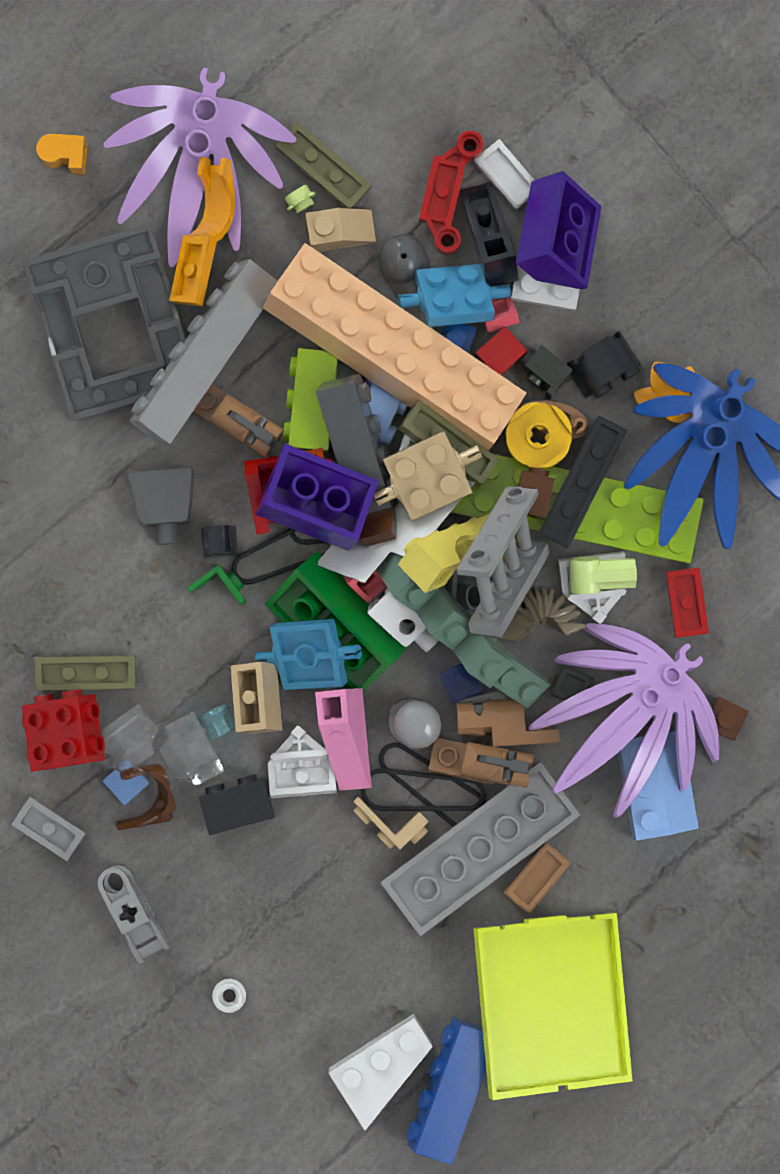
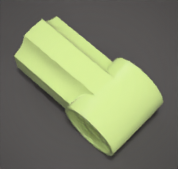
[570,556,637,594]

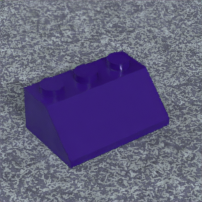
[516,171,602,290]
[256,444,379,551]

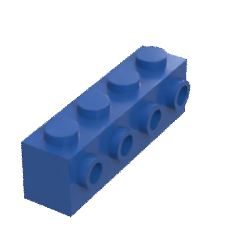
[406,1017,486,1165]

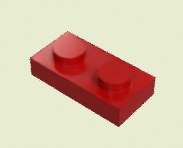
[665,567,709,638]

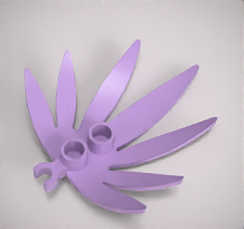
[103,67,296,267]
[529,623,719,818]

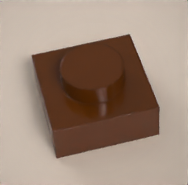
[712,697,749,741]

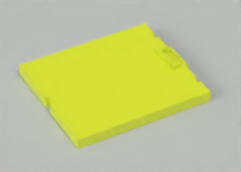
[473,913,633,1100]

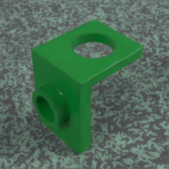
[187,565,247,606]

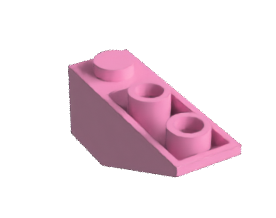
[315,688,372,791]

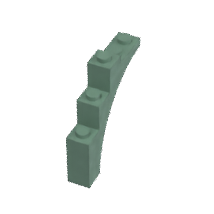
[376,552,550,709]

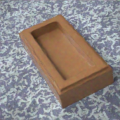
[503,842,571,914]

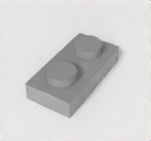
[11,796,87,861]

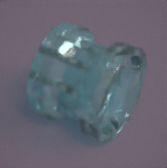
[198,702,235,742]

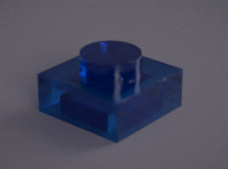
[439,663,483,703]

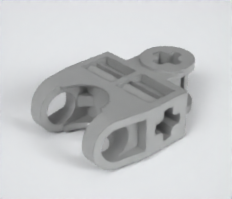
[98,865,171,964]

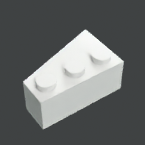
[329,1014,432,1130]

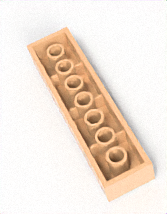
[262,243,526,450]

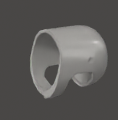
[388,698,442,749]

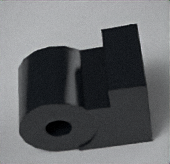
[201,525,239,559]

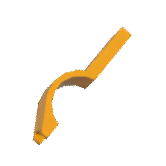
[169,157,236,307]

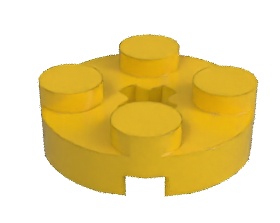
[505,402,572,469]

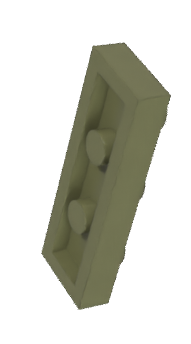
[276,121,372,209]
[398,400,499,488]
[35,656,137,691]

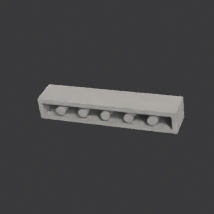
[129,259,278,445]

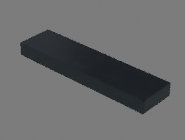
[538,415,628,549]

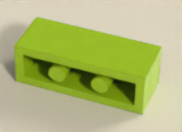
[283,348,338,454]

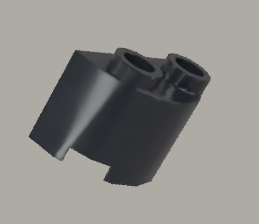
[566,331,641,399]

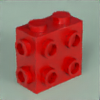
[21,689,105,772]

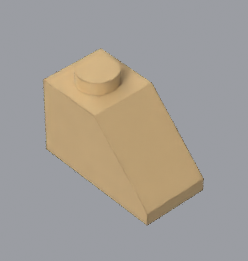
[305,208,376,252]

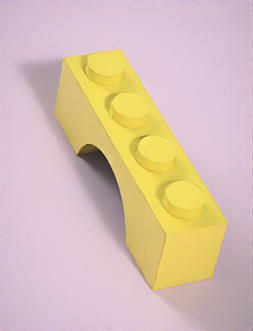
[398,514,517,593]

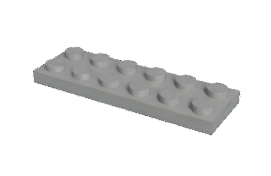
[380,762,581,936]

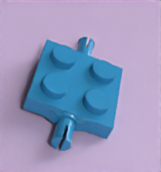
[398,264,511,327]
[255,619,362,690]

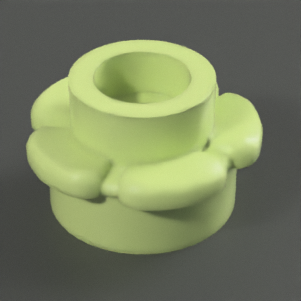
[284,185,315,214]

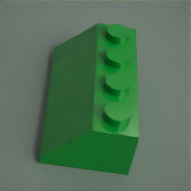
[265,551,410,692]

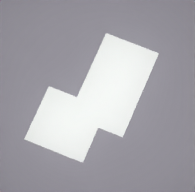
[318,480,475,583]

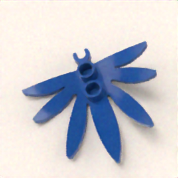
[624,363,780,549]

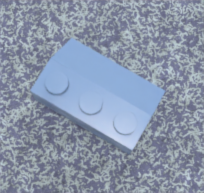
[618,731,699,841]

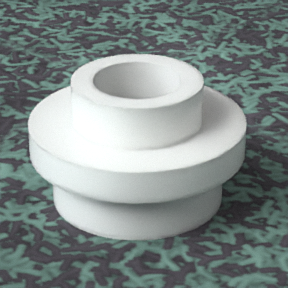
[212,979,246,1013]

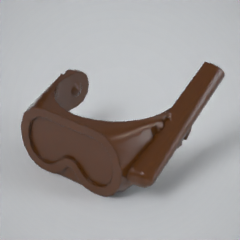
[116,764,176,831]

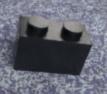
[199,774,275,835]

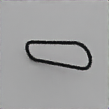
[232,529,325,585]
[379,742,486,827]
[361,768,486,811]

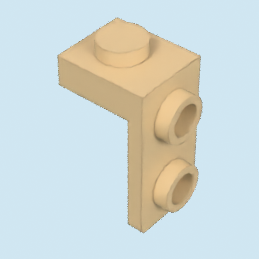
[353,796,429,849]

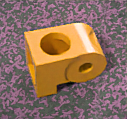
[36,134,88,175]

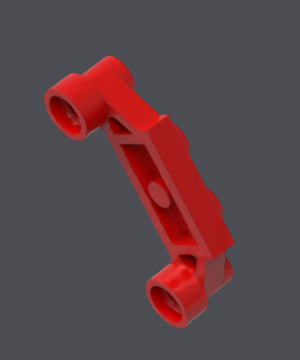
[419,130,483,255]

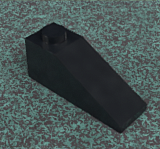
[460,182,519,286]

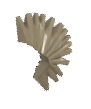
[495,587,586,642]

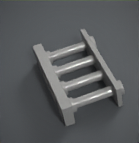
[457,486,550,637]

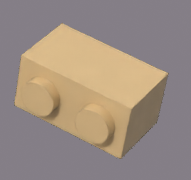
[231,662,282,734]

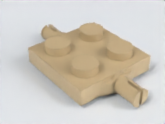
[374,431,483,521]

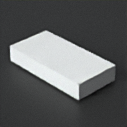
[474,139,534,211]

